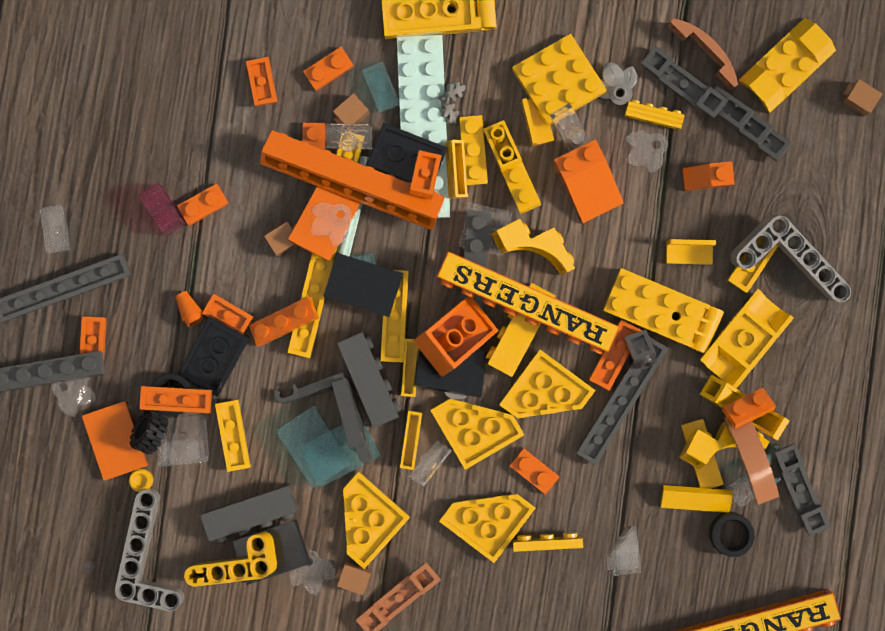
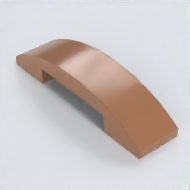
[667,18,738,91]
[724,417,779,505]
[356,562,441,631]

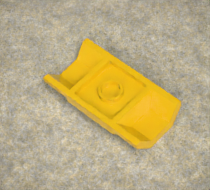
[738,18,836,113]
[700,289,793,388]

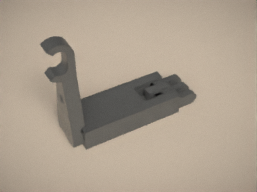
[274,373,373,465]

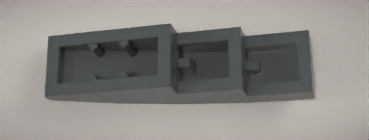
[715,86,791,163]

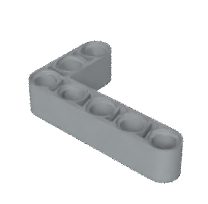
[730,215,851,302]
[115,488,184,611]

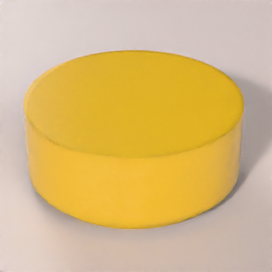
[129,469,153,492]

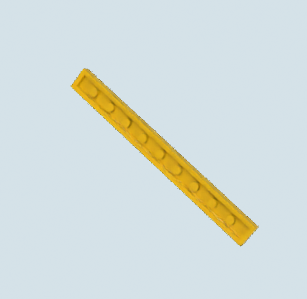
[288,130,365,358]

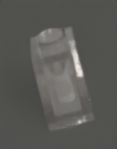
[606,524,642,576]

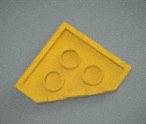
[499,349,595,418]
[430,398,524,470]
[343,471,410,569]
[439,493,536,563]

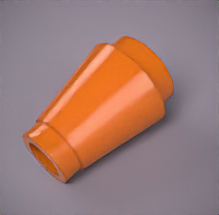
[175,291,204,327]

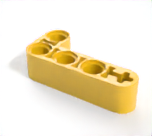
[184,531,277,587]

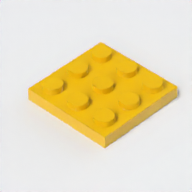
[512,34,607,127]

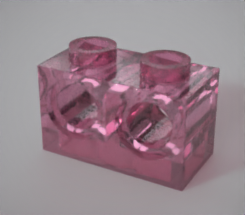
[138,183,187,236]

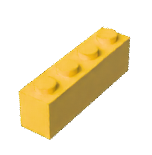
[486,283,556,377]

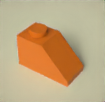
[682,161,734,191]

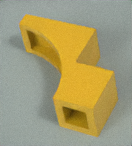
[491,219,575,276]
[700,375,789,441]
[679,421,770,469]

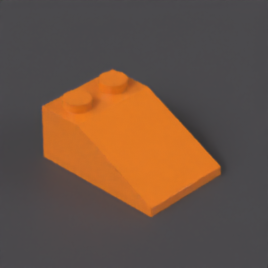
[552,139,624,224]
[413,296,499,377]

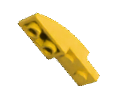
[483,120,541,214]

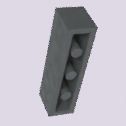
[337,332,401,428]
[200,484,299,543]

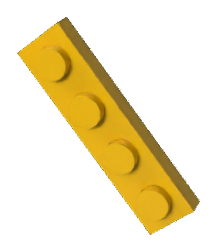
[380,270,409,362]

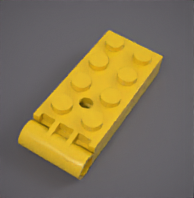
[382,0,497,39]
[602,268,724,354]

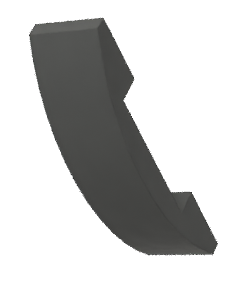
[641,45,728,119]
[774,443,830,536]

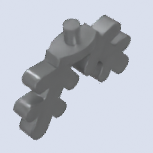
[439,82,466,125]

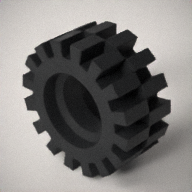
[129,410,168,455]

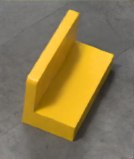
[521,98,554,147]
[666,239,716,265]

